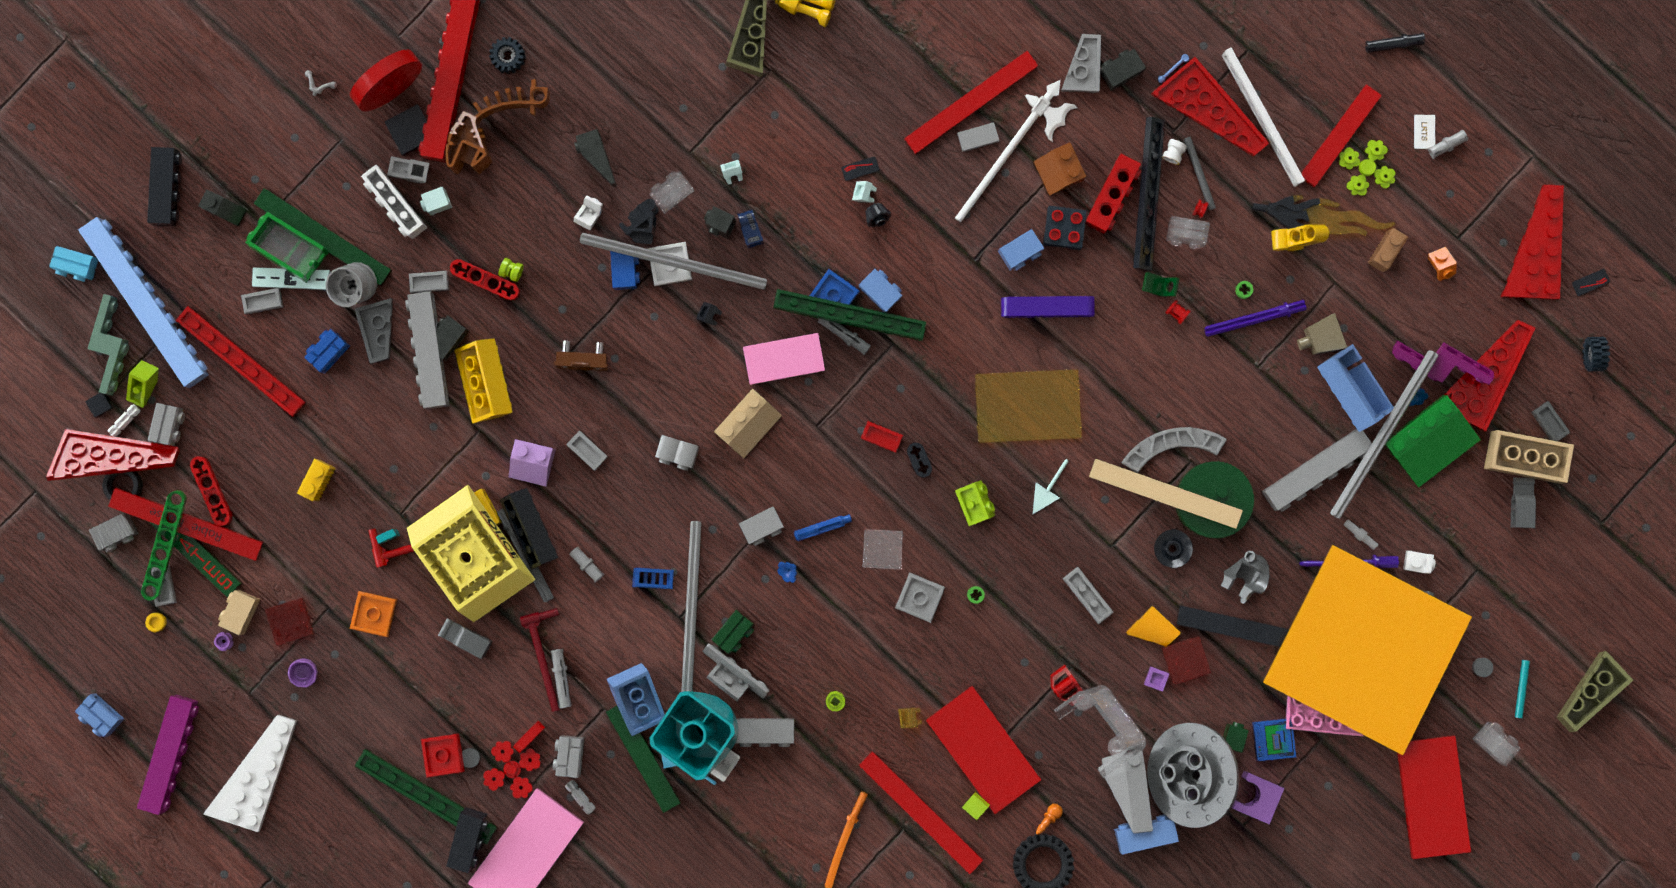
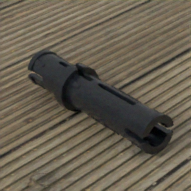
[1365,32,1425,53]

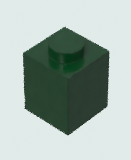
[1223,721,1249,753]

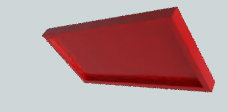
[926,686,1041,814]
[1397,735,1471,859]

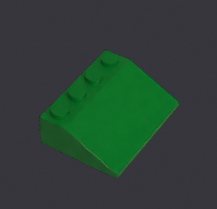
[1385,395,1481,488]

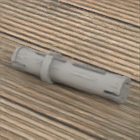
[551,649,572,708]

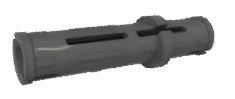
[818,319,871,355]

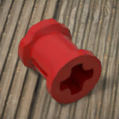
[1165,300,1191,324]

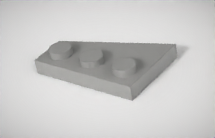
[1061,34,1101,93]

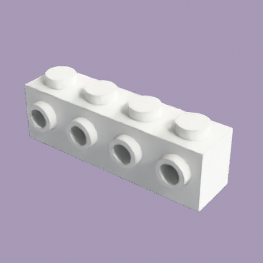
[361,165,427,239]

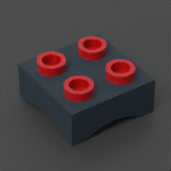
[1043,205,1087,250]

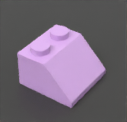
[509,439,556,486]

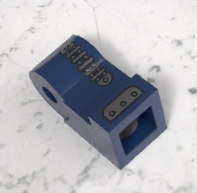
[738,210,764,249]

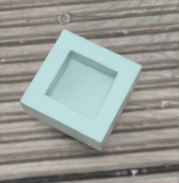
[720,160,743,184]
[852,181,877,203]

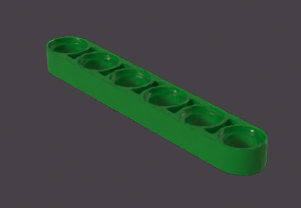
[141,490,187,600]

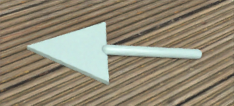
[1033,459,1068,514]

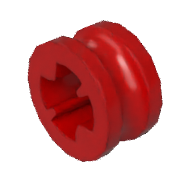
[1193,199,1208,219]

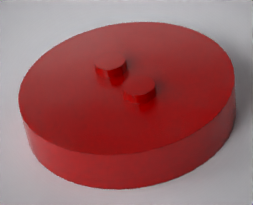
[350,49,422,112]

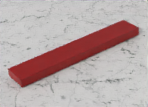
[1301,84,1382,187]

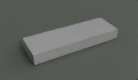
[1062,567,1114,624]

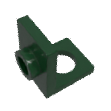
[1142,272,1180,297]

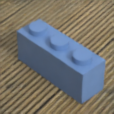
[1114,814,1179,855]

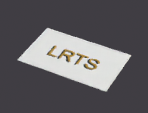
[1414,115,1435,149]

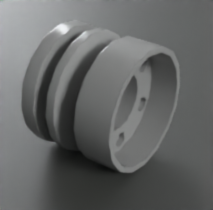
[326,262,377,307]

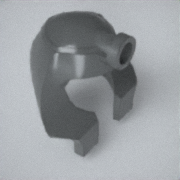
[1221,551,1270,604]

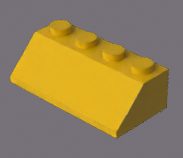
[455,338,512,424]

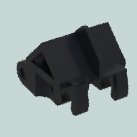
[619,199,659,244]

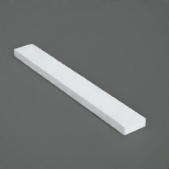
[1222,48,1305,187]

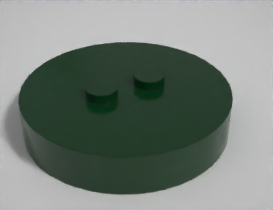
[1175,461,1254,538]

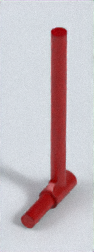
[368,528,414,568]

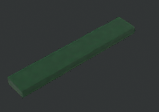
[606,706,681,813]

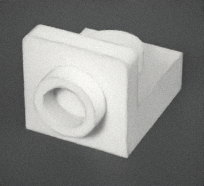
[1403,551,1436,574]

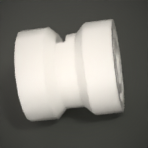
[1162,139,1187,165]

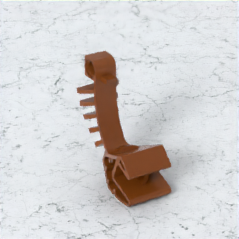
[446,79,550,174]

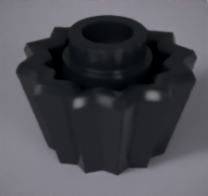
[865,203,892,228]

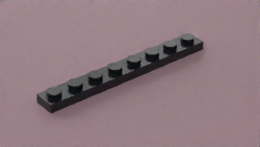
[1133,117,1165,271]

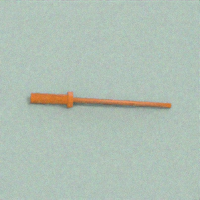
[825,791,868,888]

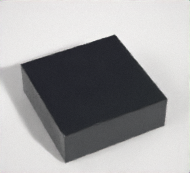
[85,393,113,418]

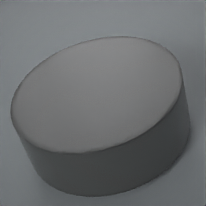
[1472,658,1493,677]
[462,748,481,768]

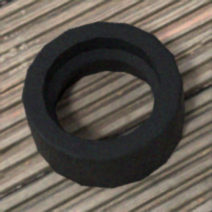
[102,471,143,500]

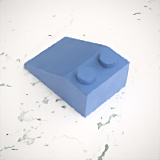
[607,663,665,736]

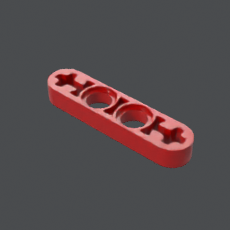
[450,259,520,301]
[190,456,233,526]

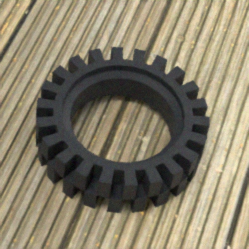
[1013,833,1074,888]

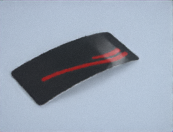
[841,157,879,181]
[1572,269,1610,296]

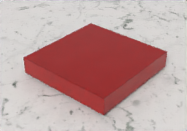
[421,733,465,778]

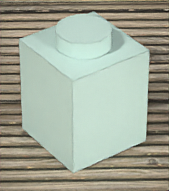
[420,187,452,215]

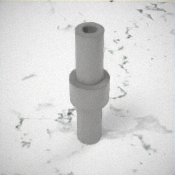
[1343,519,1378,550]

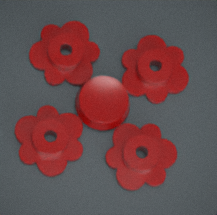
[483,741,541,798]

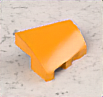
[1126,606,1181,646]

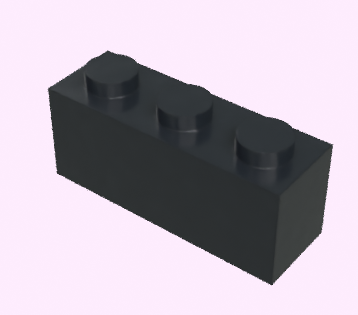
[446,807,488,873]

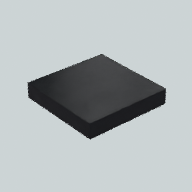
[384,104,427,156]

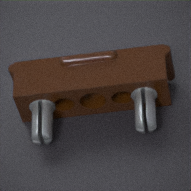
[554,340,609,371]

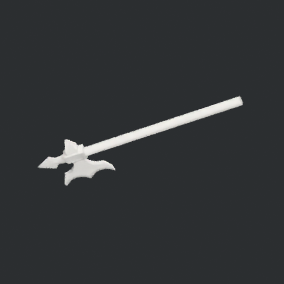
[955,80,1077,222]

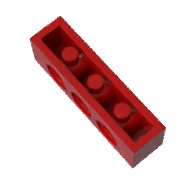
[1085,153,1142,234]

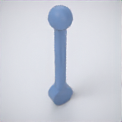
[1158,54,1189,83]

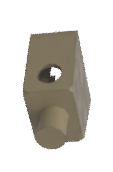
[1297,313,1347,355]

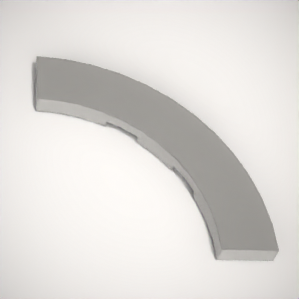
[1121,427,1227,473]

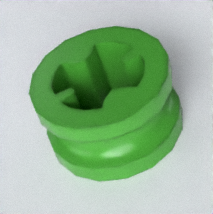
[1235,281,1253,299]
[967,586,985,604]

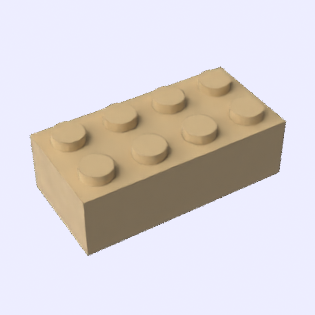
[1484,430,1574,484]

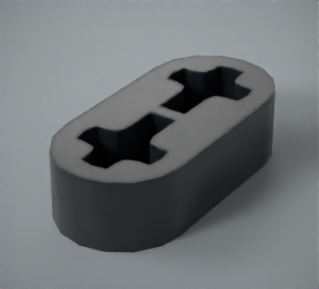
[907,442,932,478]

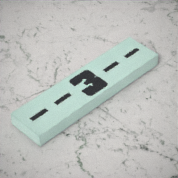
[252,267,331,290]

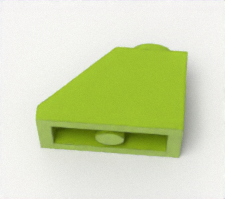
[126,360,159,408]

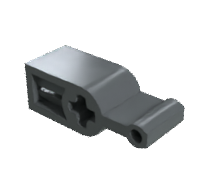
[1510,477,1536,528]
[438,618,493,659]

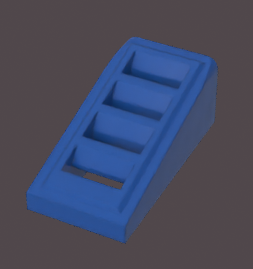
[632,568,674,589]

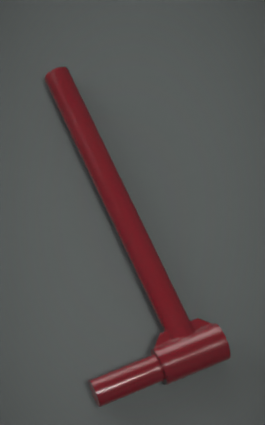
[520,608,560,712]

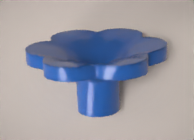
[1409,389,1429,406]
[777,562,797,583]

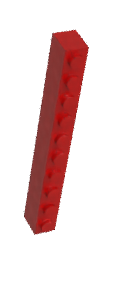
[419,0,480,163]

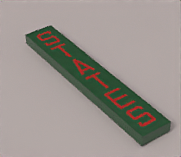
[148,521,242,597]

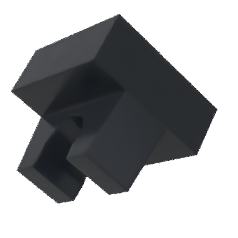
[696,302,722,326]

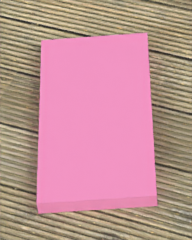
[468,788,584,888]

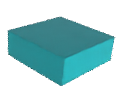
[376,529,400,544]

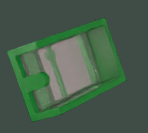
[245,212,328,283]

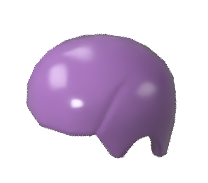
[288,658,318,688]

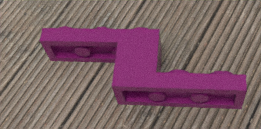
[1392,340,1494,385]

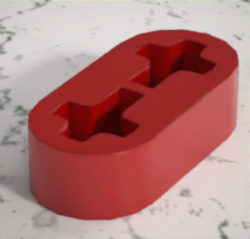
[513,721,545,754]

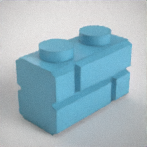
[49,246,98,282]

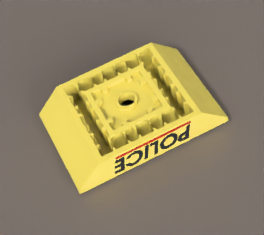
[407,485,535,622]

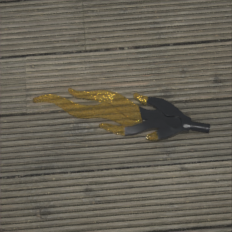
[1252,195,1395,235]

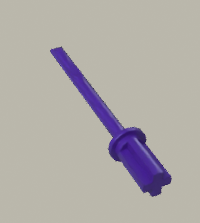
[1299,555,1399,568]

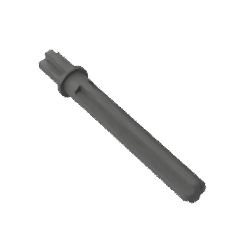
[496,508,554,602]

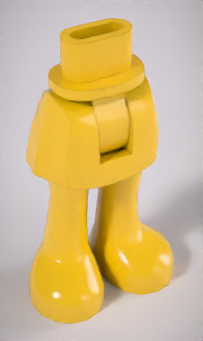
[774,0,836,27]

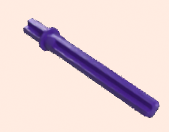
[1204,300,1307,337]

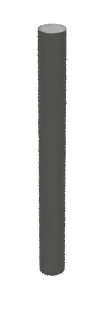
[1183,137,1216,211]

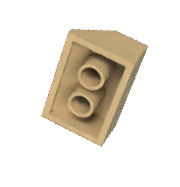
[714,389,782,458]

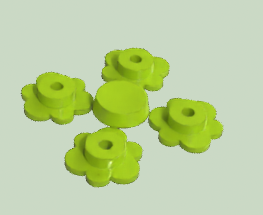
[1339,140,1395,196]

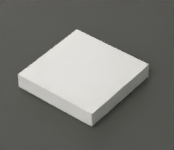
[648,242,692,286]

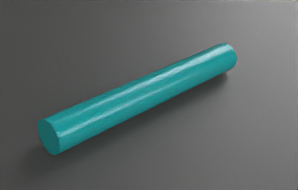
[1515,660,1530,718]

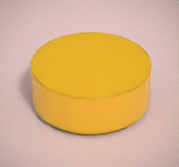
[145,613,167,632]

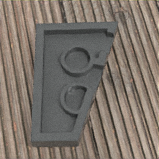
[355,298,393,364]

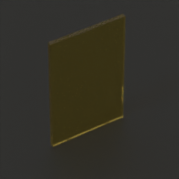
[975,369,1082,443]

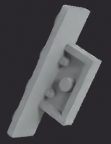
[702,643,769,701]

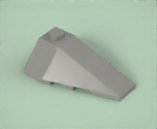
[1102,750,1153,834]

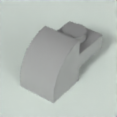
[387,156,429,183]

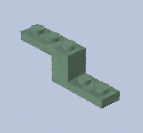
[88,294,129,396]

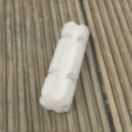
[108,404,140,437]

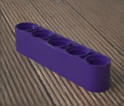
[1001,296,1095,318]

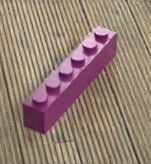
[137,695,199,815]

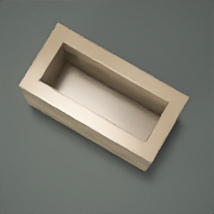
[218,590,261,635]

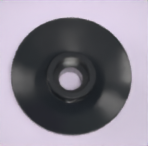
[1154,529,1193,568]

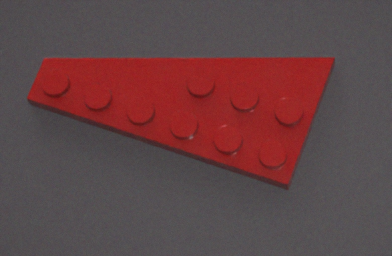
[1444,320,1536,432]

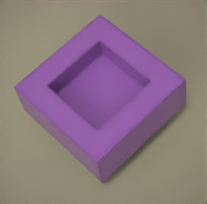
[1144,667,1169,692]

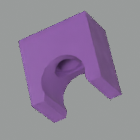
[1231,771,1284,824]

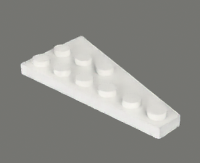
[204,715,297,832]

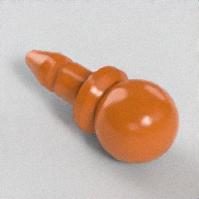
[1036,804,1063,835]

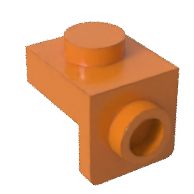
[1428,247,1457,281]

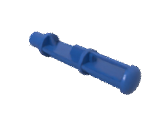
[794,514,852,541]

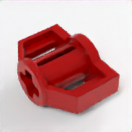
[1050,665,1085,704]

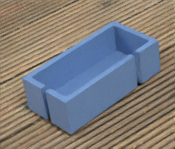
[1318,344,1394,432]

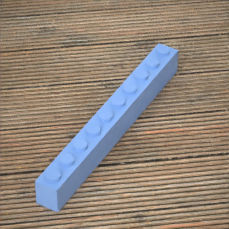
[78,217,208,388]

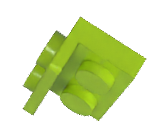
[955,480,995,526]

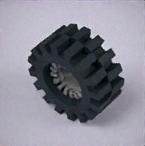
[489,37,526,74]
[1582,336,1610,372]

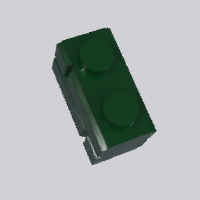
[712,609,754,654]

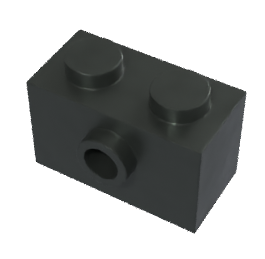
[704,206,736,239]

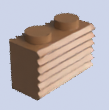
[1368,228,1408,272]

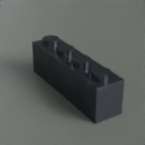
[147,147,182,226]
[500,488,558,570]

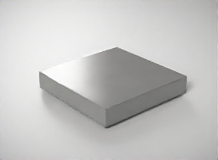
[895,572,945,623]

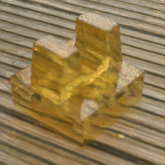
[898,707,922,728]

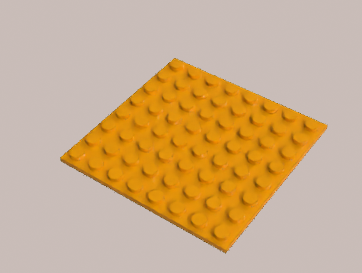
[1263,545,1472,755]

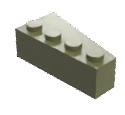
[725,0,767,77]
[1556,651,1633,732]

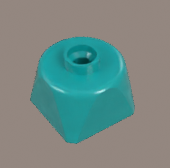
[649,691,738,780]

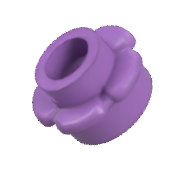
[214,632,233,651]

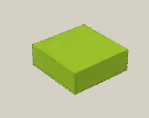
[962,792,990,820]

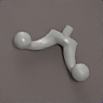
[305,70,337,96]

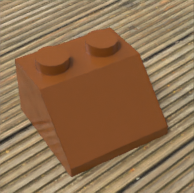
[1034,142,1086,196]

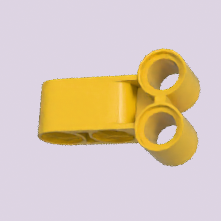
[1271,225,1329,251]

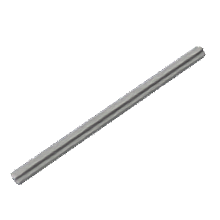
[580,233,767,289]
[1331,350,1438,519]
[681,521,701,692]

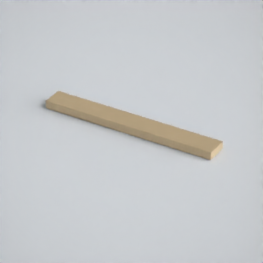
[1089,459,1243,529]

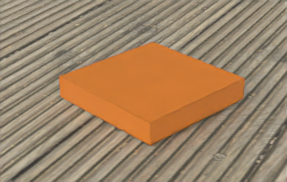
[350,591,397,637]

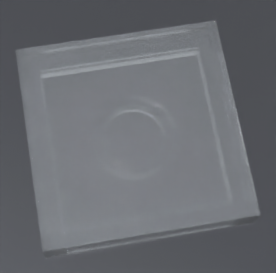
[862,529,903,570]

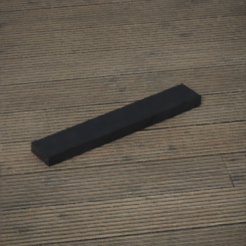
[1176,605,1289,647]

